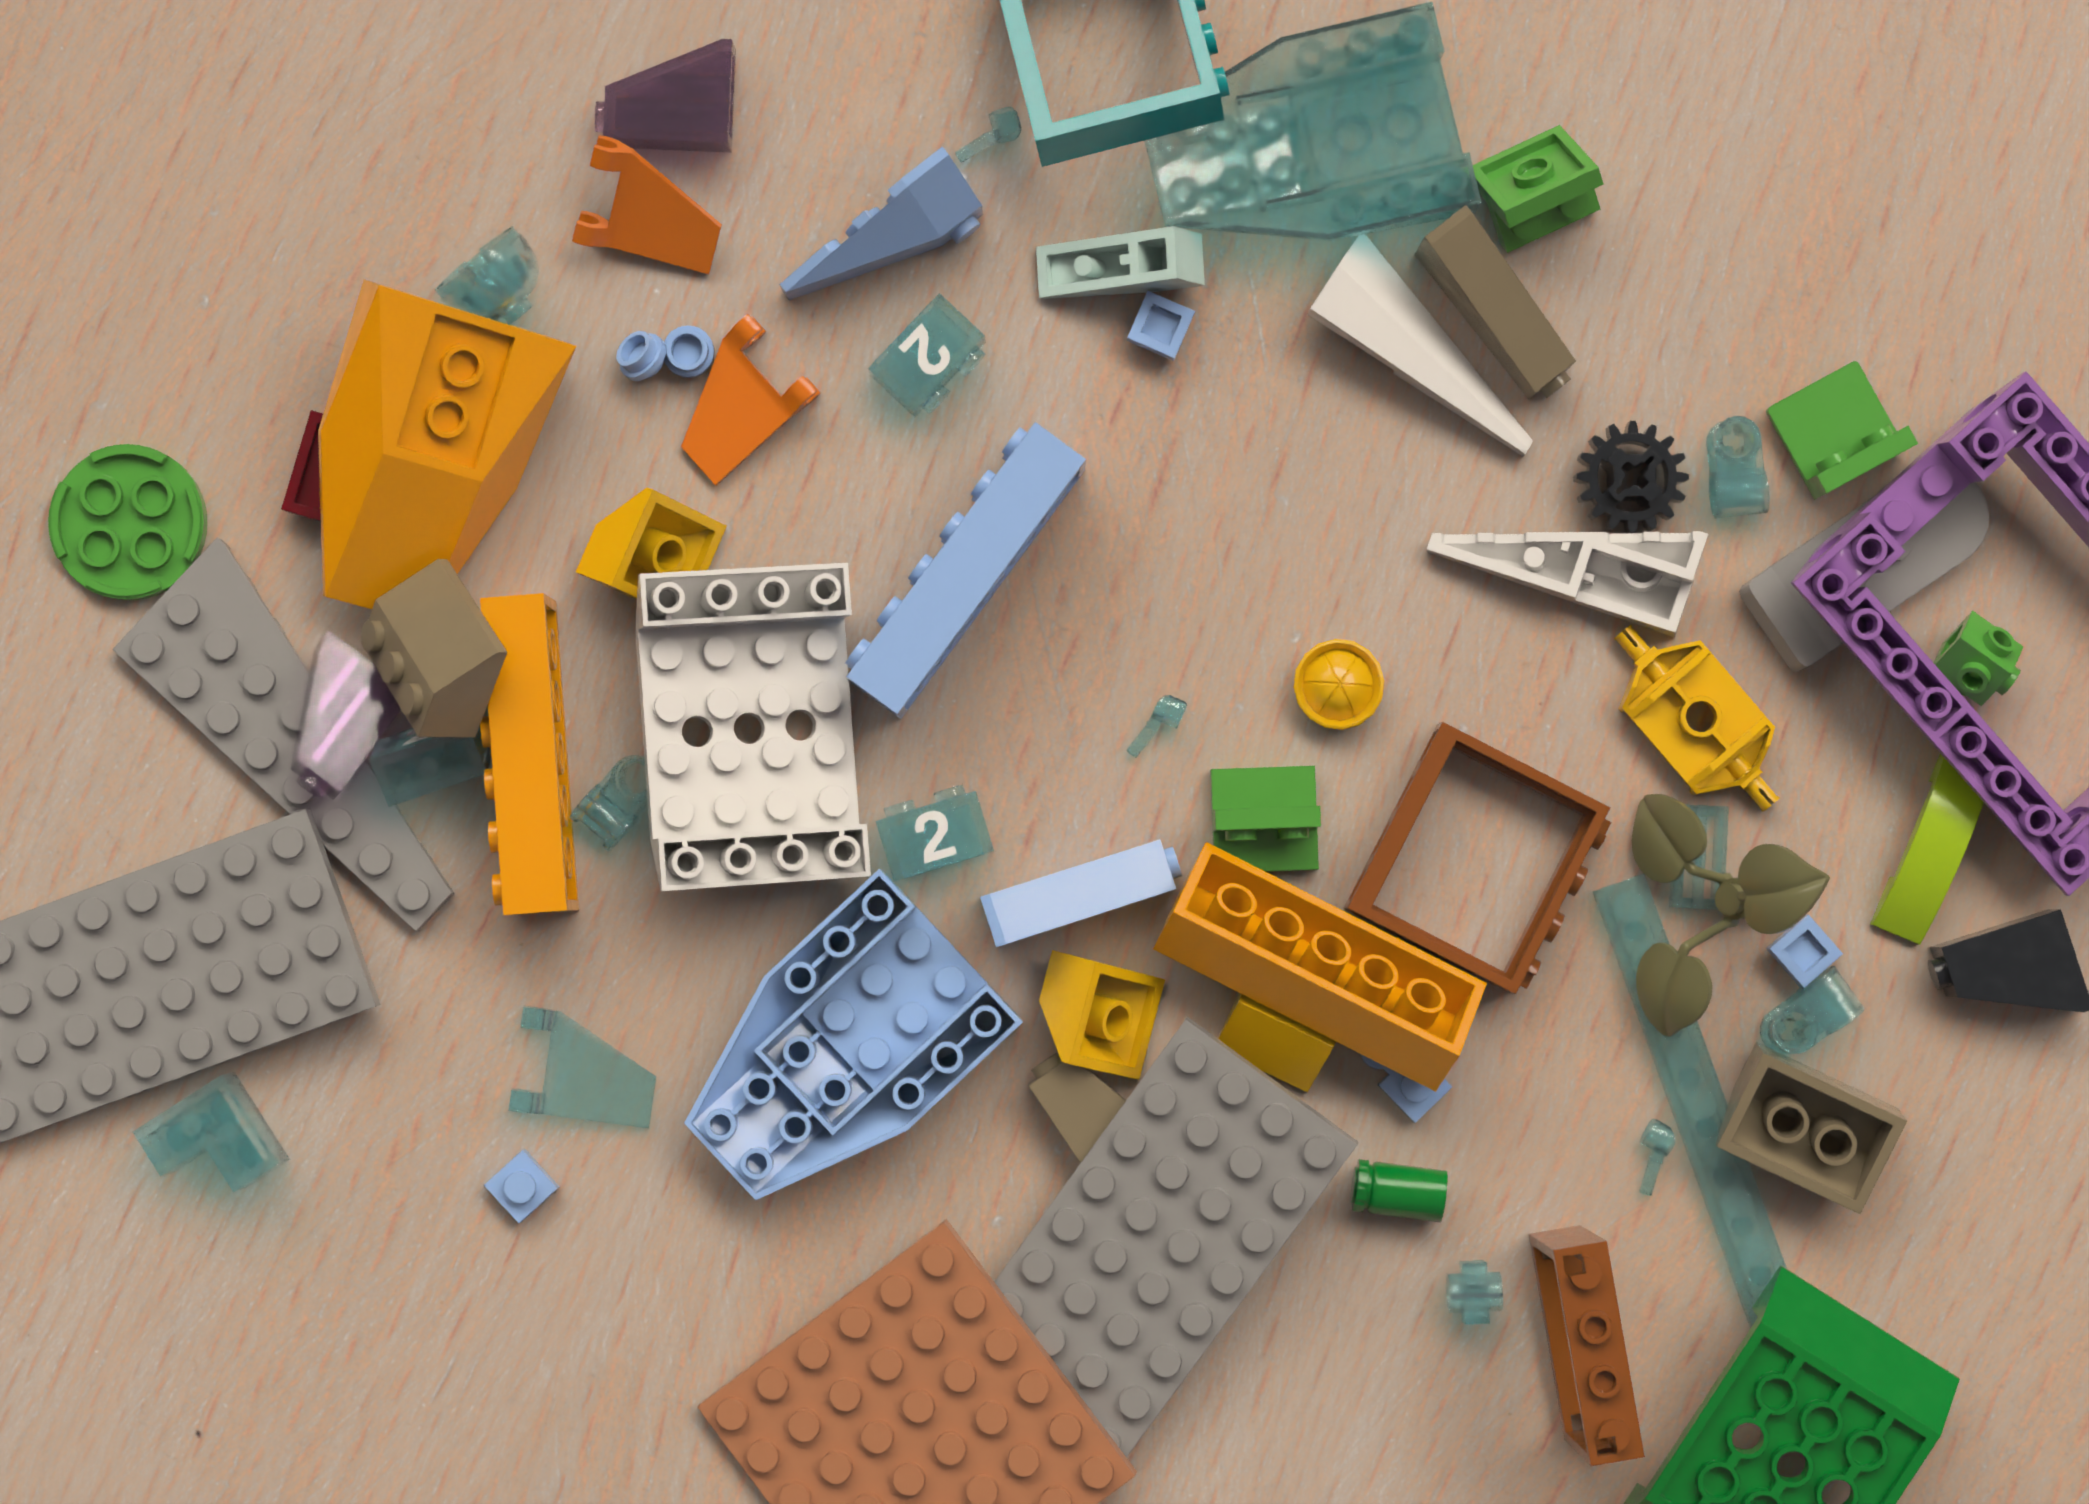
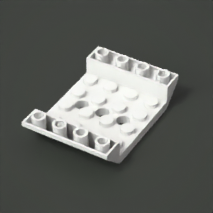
[635,563,871,891]

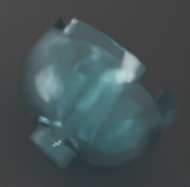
[435,226,539,325]

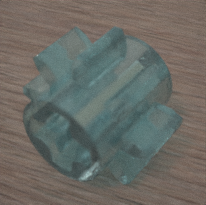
[1446,1260,1503,1325]

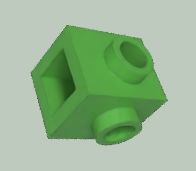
[1934,610,2023,706]

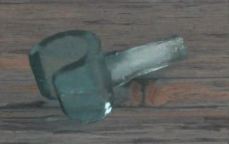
[955,107,1021,163]
[1126,695,1187,758]
[1639,1119,1675,1196]

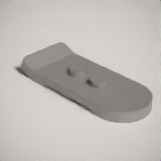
[1739,482,1989,672]

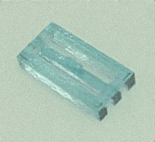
[1669,804,1729,910]

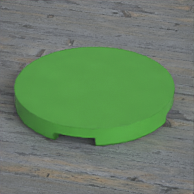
[48,444,207,600]

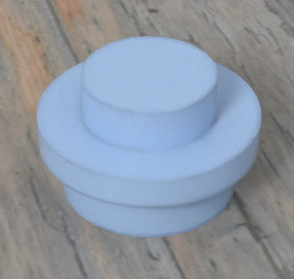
[664,325,714,378]
[616,331,666,381]

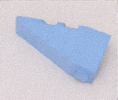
[780,146,983,300]

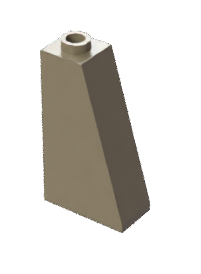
[1414,205,1576,399]
[1028,1053,1126,1163]

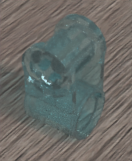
[1706,416,1770,518]
[569,755,648,852]
[1760,965,1865,1054]

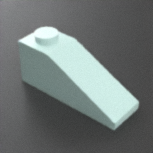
[1036,226,1205,299]

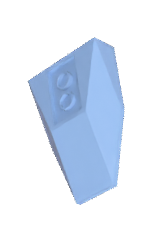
[684,869,1023,1200]

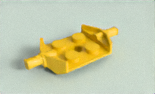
[1614,624,1780,812]

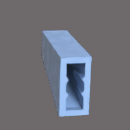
[980,839,1182,947]

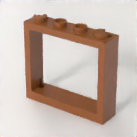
[1344,722,1611,994]
[1529,1225,1645,1466]

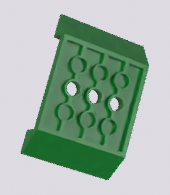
[1624,1265,1960,1504]

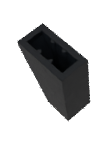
[1928,909,2089,1013]

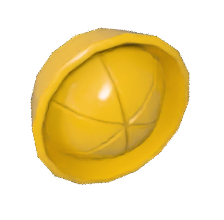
[1293,639,1385,730]

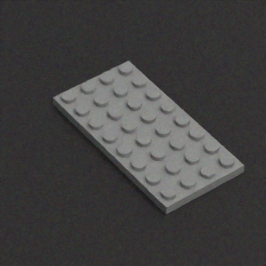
[0,809,381,1143]
[994,1017,1358,1458]

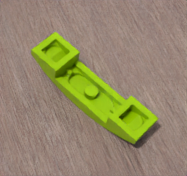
[1870,753,1984,945]

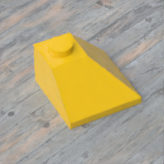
[575,487,727,600]
[1039,950,1165,1080]

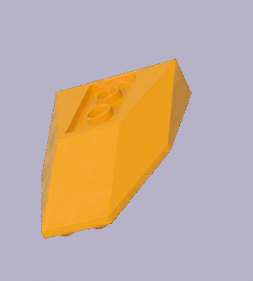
[318,279,576,609]

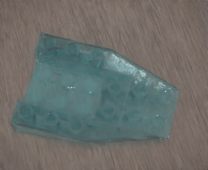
[1144,2,1482,241]

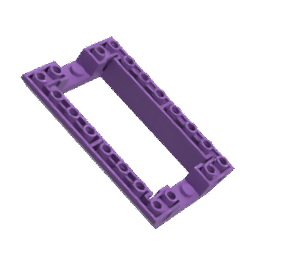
[1791,371,2089,896]

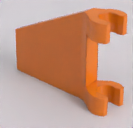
[572,135,722,274]
[681,314,821,486]

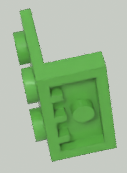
[1766,361,1918,500]

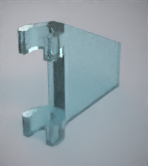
[508,1005,656,1128]

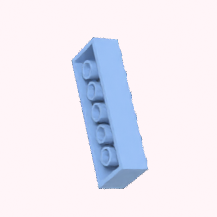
[845,422,1086,719]

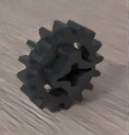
[1573,421,1689,533]

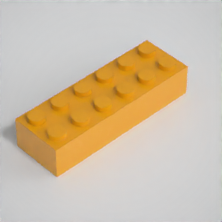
[480,593,579,915]
[1153,842,1487,1092]

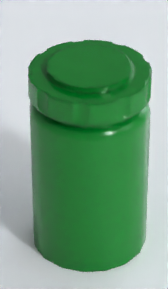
[1350,1159,1448,1223]

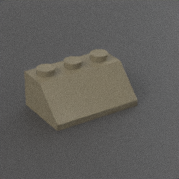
[361,559,507,738]
[1716,1042,1907,1214]

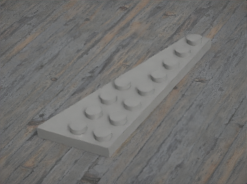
[112,537,454,931]

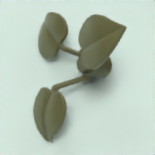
[1632,794,1830,1037]

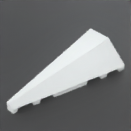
[1307,232,1533,456]
[1427,531,1708,638]

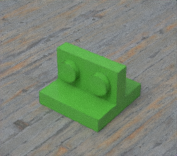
[1467,125,1604,253]
[1210,766,1321,871]

